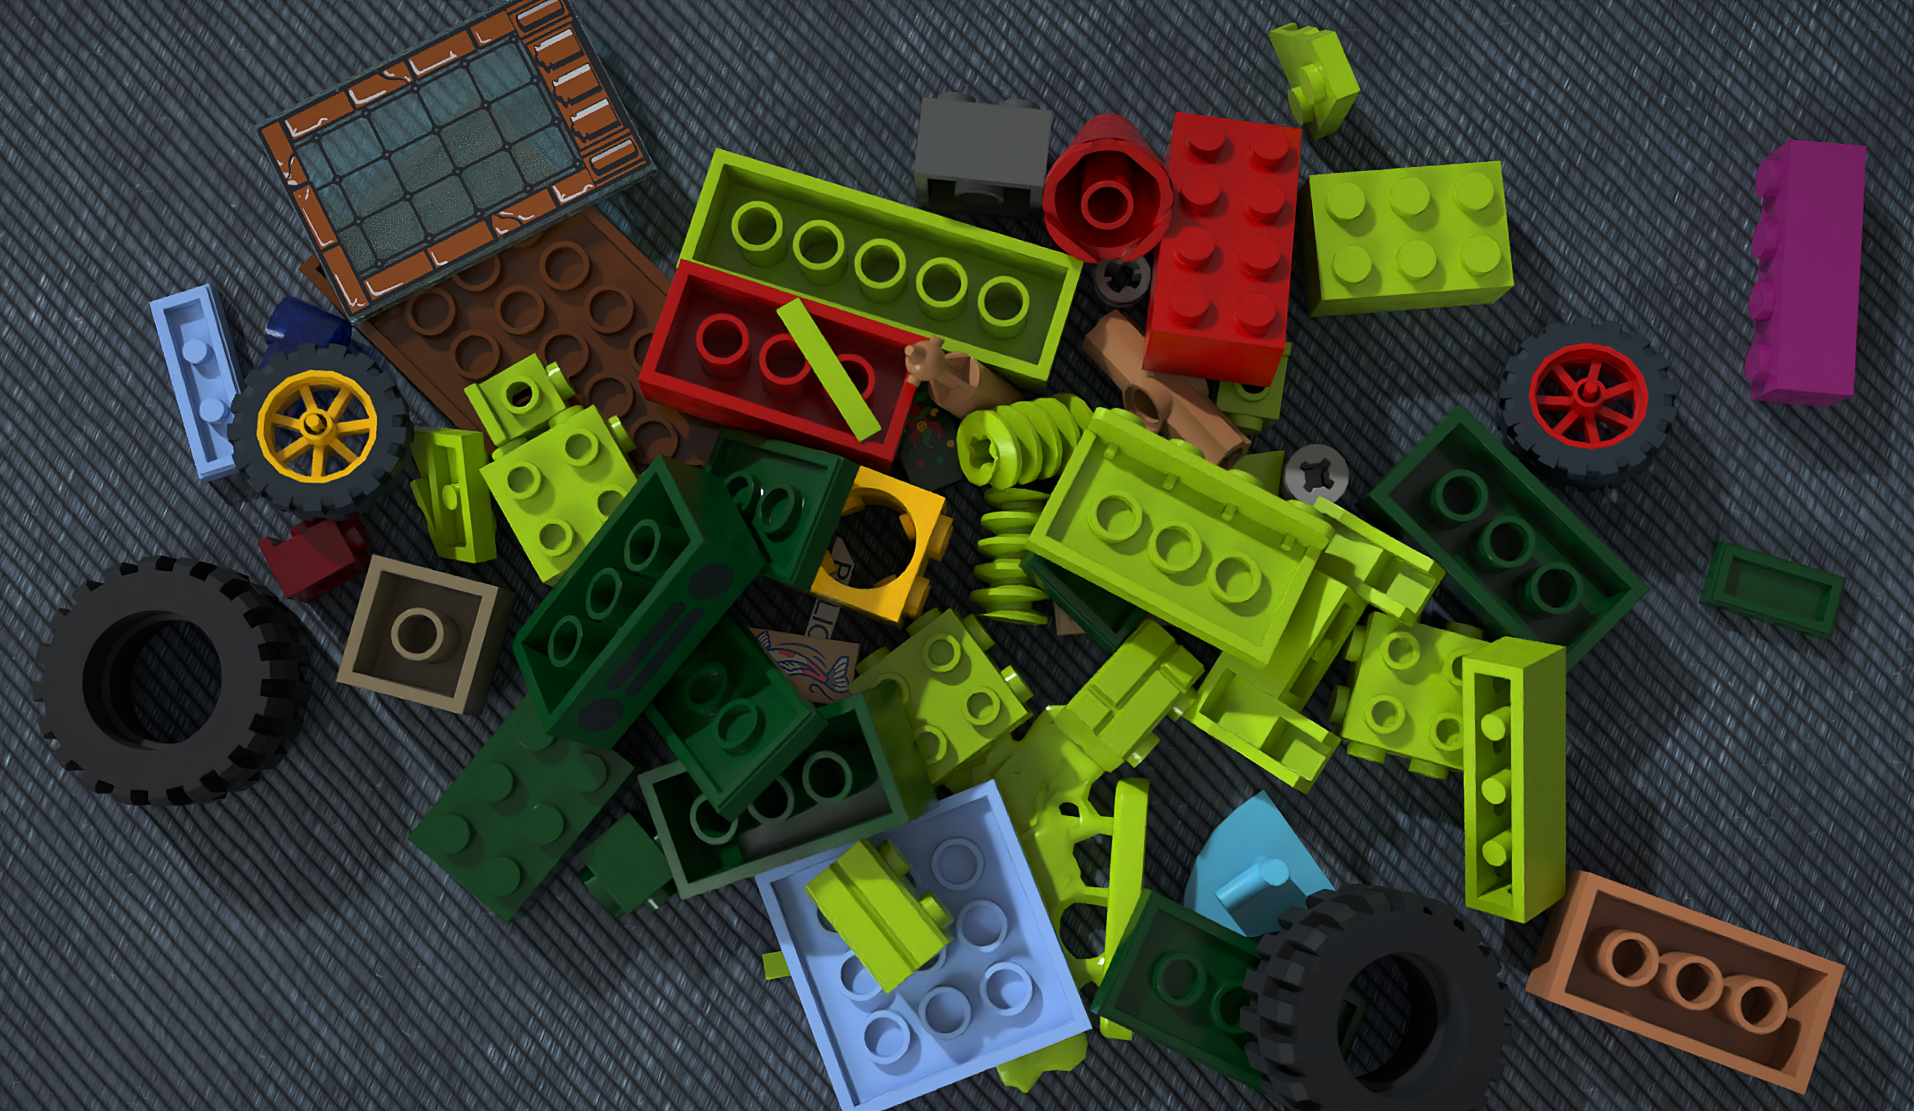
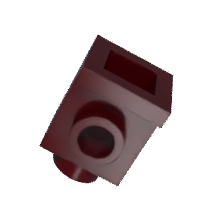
[257,513,372,604]

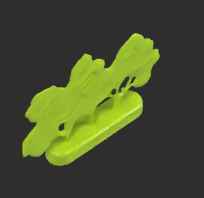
[943,705,1150,1093]

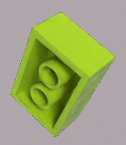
[1297,161,1514,318]

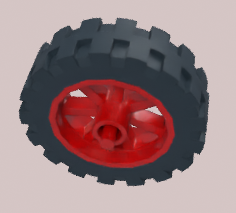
[1495,318,1678,493]

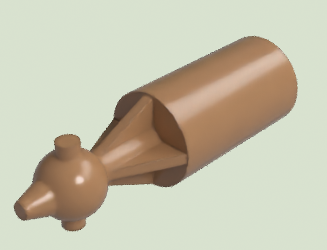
[905,334,1024,420]

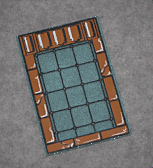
[252,0,658,326]

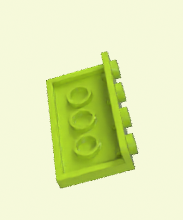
[1024,407,1335,670]

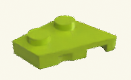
[1268,22,1361,140]
[410,425,497,563]

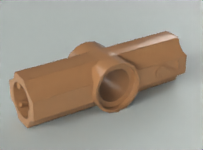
[1082,309,1252,471]

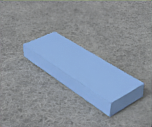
[149,284,246,482]

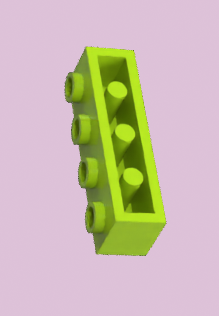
[1462,636,1566,924]

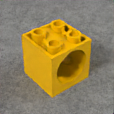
[782,451,954,631]

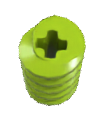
[956,392,1094,490]
[969,488,1051,625]

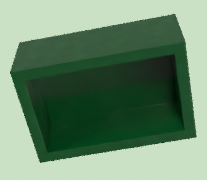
[407,692,648,923]

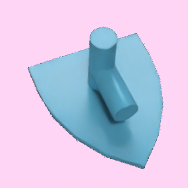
[1183,789,1336,937]

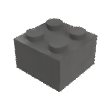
[914,92,1053,223]

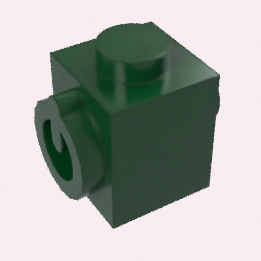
[578,810,679,919]

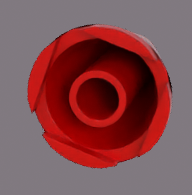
[1042,113,1174,264]

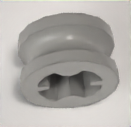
[1093,256,1151,310]

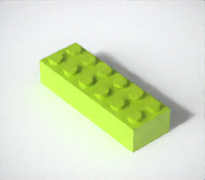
[676,148,1084,396]

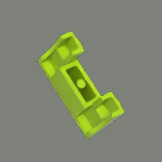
[1182,496,1446,794]

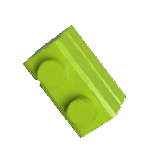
[1053,618,1205,773]
[803,835,955,994]

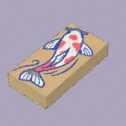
[748,627,861,704]

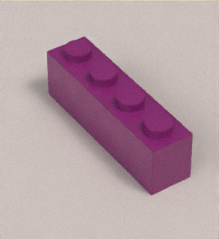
[1745,139,1867,407]

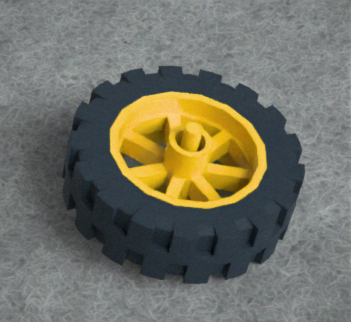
[227,343,415,522]

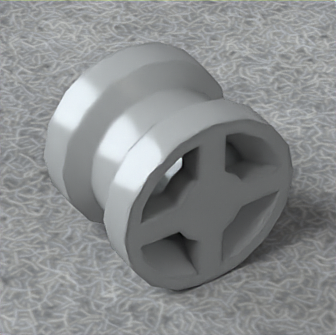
[1279,444,1349,506]

